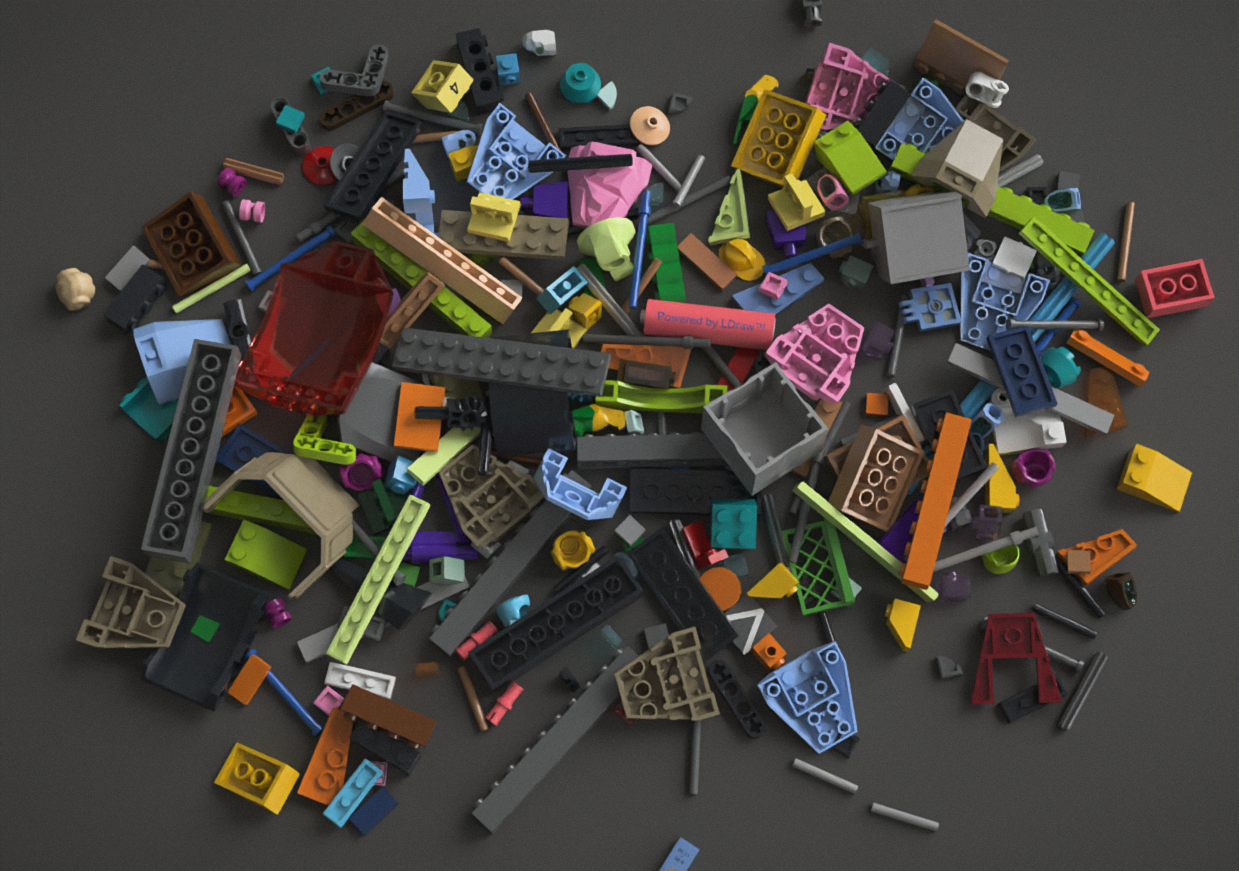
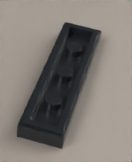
[559,124,643,150]

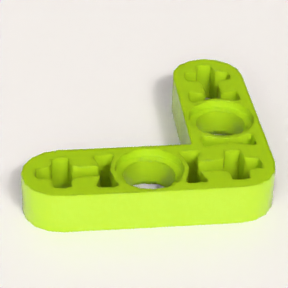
[293,410,356,465]

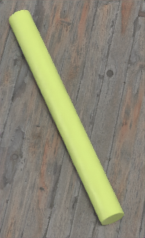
[172,264,251,314]

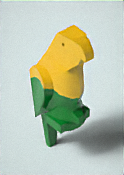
[733,74,778,145]
[573,404,626,437]

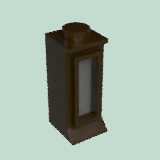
[617,359,676,389]

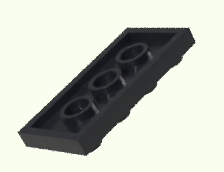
[911,389,987,481]

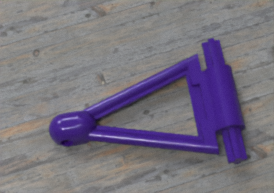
[402,451,478,564]

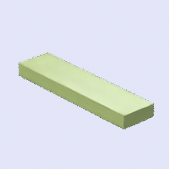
[407,427,481,485]

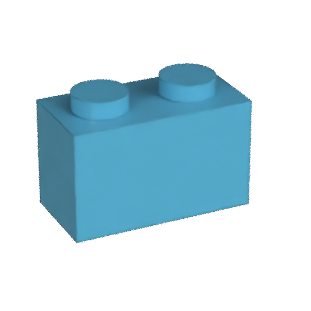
[536,266,587,314]

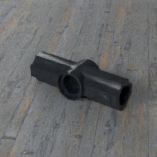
[223,299,254,366]

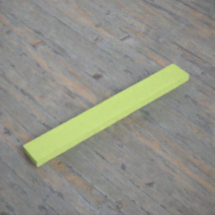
[792,482,939,602]
[326,495,431,664]

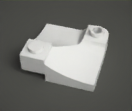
[990,388,1067,455]

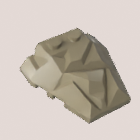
[439,445,544,548]
[614,626,720,721]

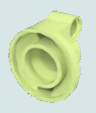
[577,217,635,282]

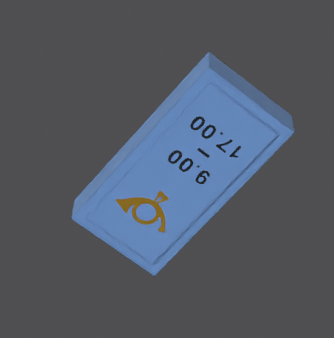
[659,837,700,871]

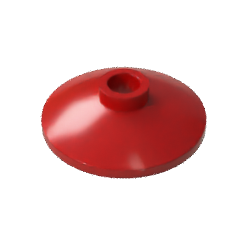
[302,146,337,186]

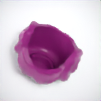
[1011,449,1055,488]
[339,453,383,491]

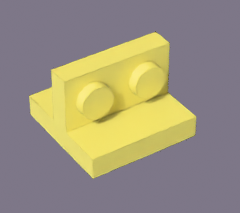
[768,173,825,231]
[467,192,521,242]
[531,308,587,349]

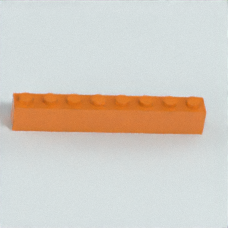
[898,412,972,590]

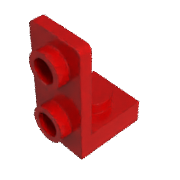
[682,521,728,569]

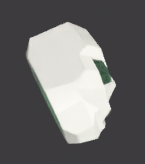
[522,30,556,56]

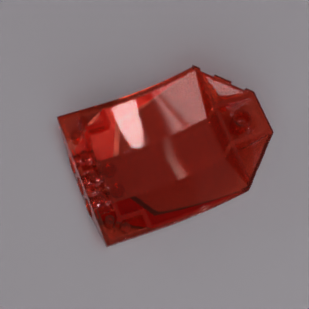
[234,241,394,417]

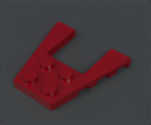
[970,613,1062,705]

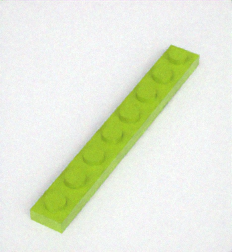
[1018,216,1160,347]

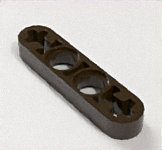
[320,81,394,131]

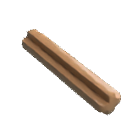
[223,158,284,185]

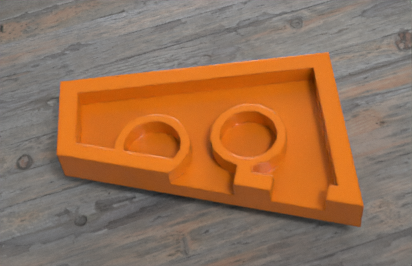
[1057,529,1137,586]

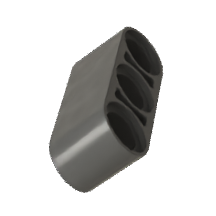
[270,97,311,157]

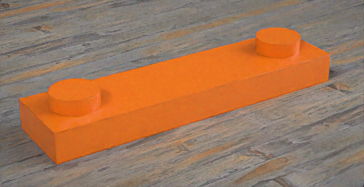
[1066,329,1149,387]

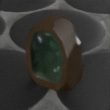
[1105,572,1137,610]

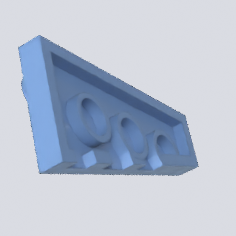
[731,263,824,317]

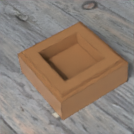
[1067,550,1091,574]

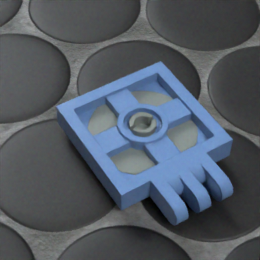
[898,283,962,332]

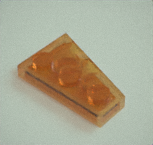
[1085,366,1128,436]

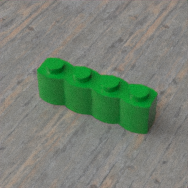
[645,223,686,303]

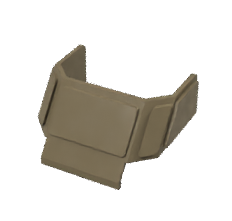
[201,452,360,600]

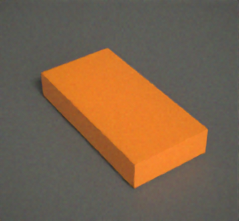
[228,654,272,705]

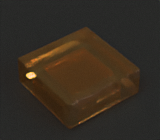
[415,662,440,677]

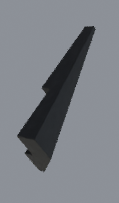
[320,559,432,631]

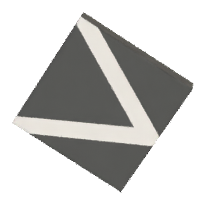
[725,594,778,656]

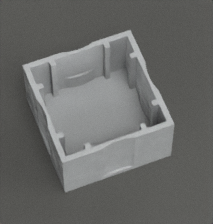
[701,362,828,496]

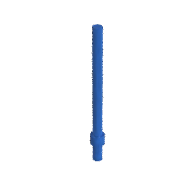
[628,191,651,309]

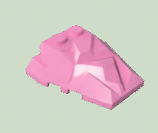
[805,43,889,130]
[567,142,652,228]
[765,304,864,404]

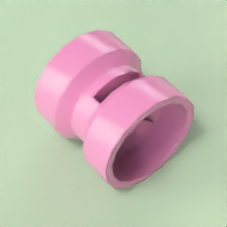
[239,199,265,223]

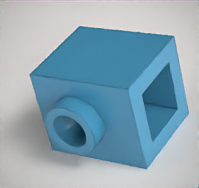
[496,53,520,86]
[384,456,417,495]

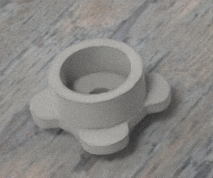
[974,239,997,262]

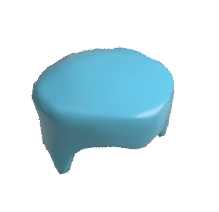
[496,595,530,628]

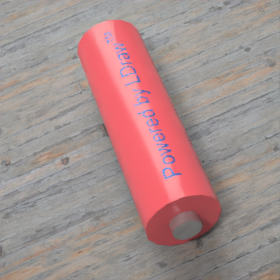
[640,299,776,350]

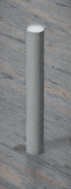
[636,144,682,193]
[672,155,705,208]
[792,758,858,794]
[870,803,939,832]

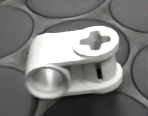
[966,72,1009,108]

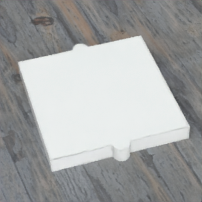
[991,237,1037,280]

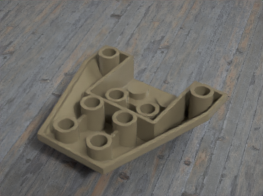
[910,119,1003,218]

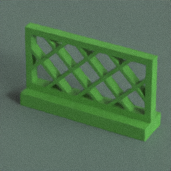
[782,518,855,616]

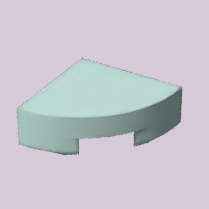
[596,81,617,111]

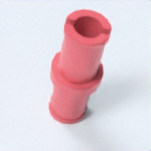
[456,621,498,661]
[485,681,524,726]

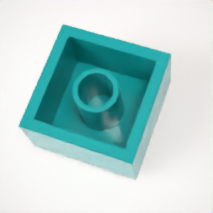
[710,499,757,549]

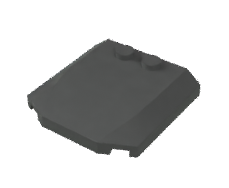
[337,362,426,463]

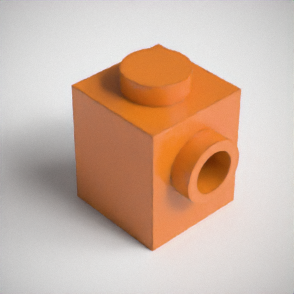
[751,633,787,671]

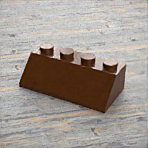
[341,684,436,750]

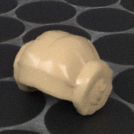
[55,268,95,311]

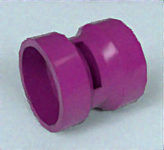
[217,168,247,197]
[264,598,292,629]

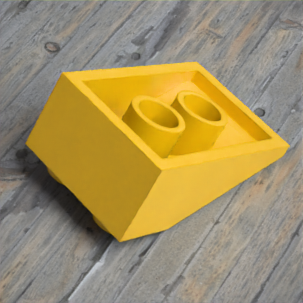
[1117,444,1192,513]
[214,742,300,815]

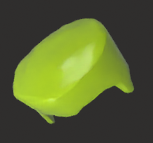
[982,544,1019,574]

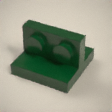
[358,479,407,536]

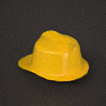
[719,239,766,281]

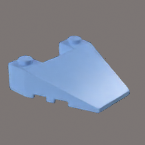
[403,149,439,237]
[534,448,627,520]

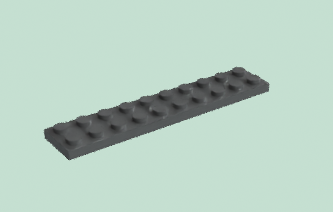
[392,328,611,397]

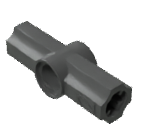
[1022,509,1059,577]

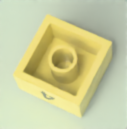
[411,60,473,113]

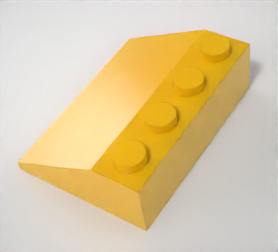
[731,89,826,188]

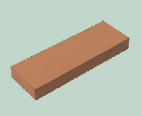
[677,233,737,291]

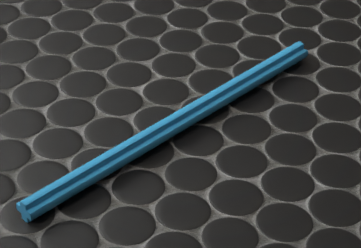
[907,233,1115,495]

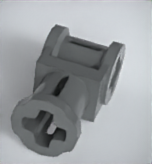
[799,0,822,28]

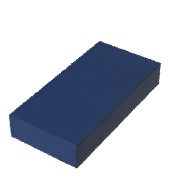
[349,787,399,836]

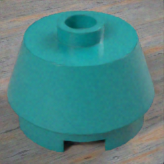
[560,63,601,104]
[1041,346,1081,389]

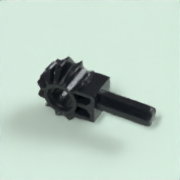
[414,394,487,432]

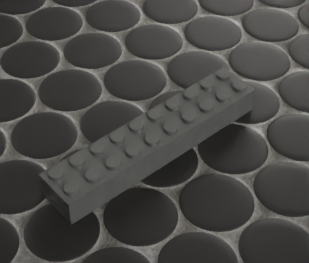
[141,339,241,564]

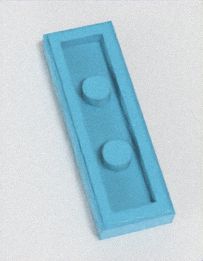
[323,758,383,828]

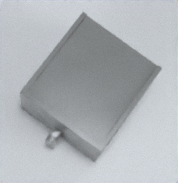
[862,189,970,284]

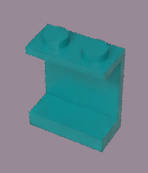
[120,377,178,445]

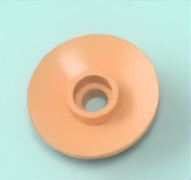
[630,106,670,145]

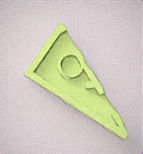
[708,169,750,246]

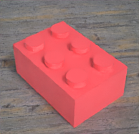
[1135,259,1215,318]

